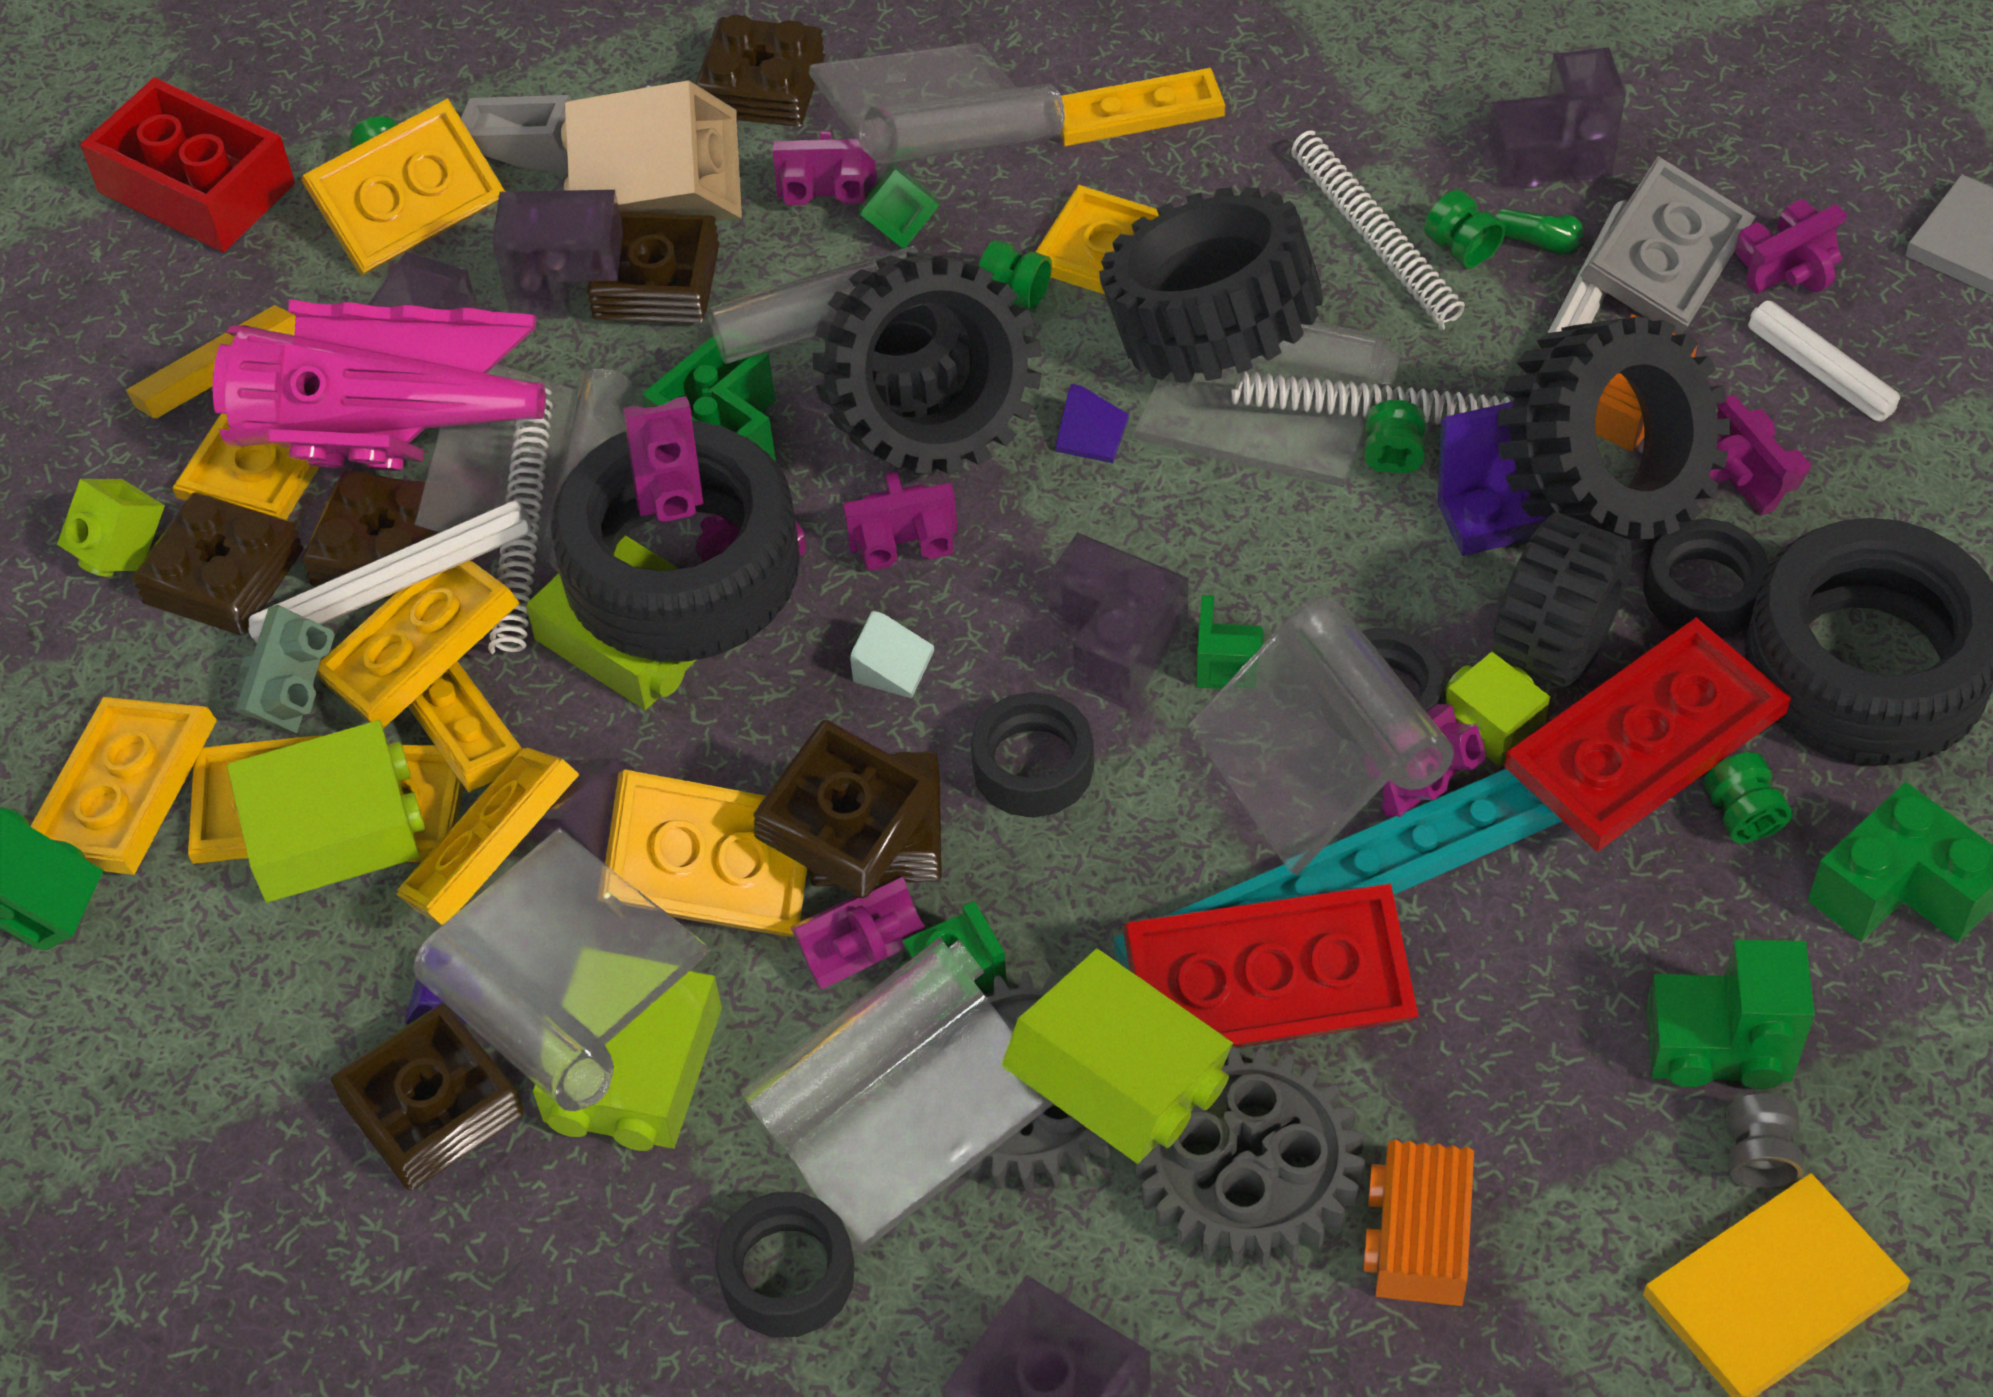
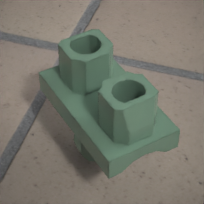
[235,605,335,734]

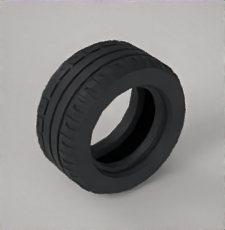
[551,420,800,662]
[1745,518,1993,766]

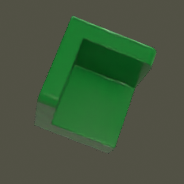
[858,161,940,249]
[1197,595,1263,691]

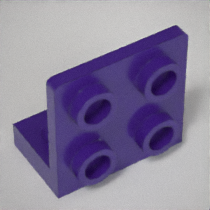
[1438,401,1546,556]

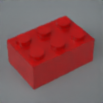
[80,77,296,253]

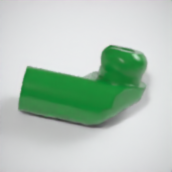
[1496,208,1583,255]

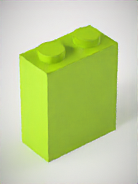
[526,535,696,711]
[227,720,425,903]
[1001,948,1233,1164]
[533,950,722,1151]

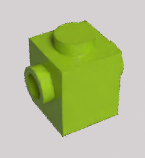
[57,479,165,577]
[1445,652,1550,767]

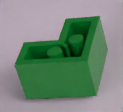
[642,325,776,461]
[1808,781,1993,943]
[0,807,104,951]
[1646,939,1815,1089]

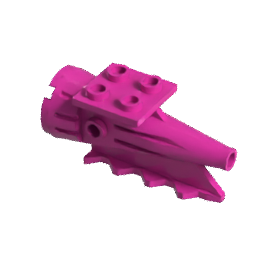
[213,300,546,471]

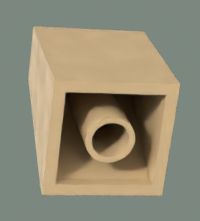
[561,80,742,225]

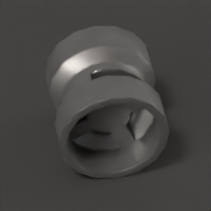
[1726,1093,1803,1188]

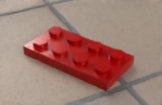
[1504,617,1791,852]
[1122,884,1419,1048]

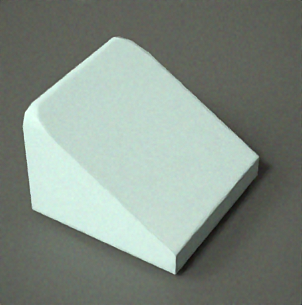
[850,611,934,698]

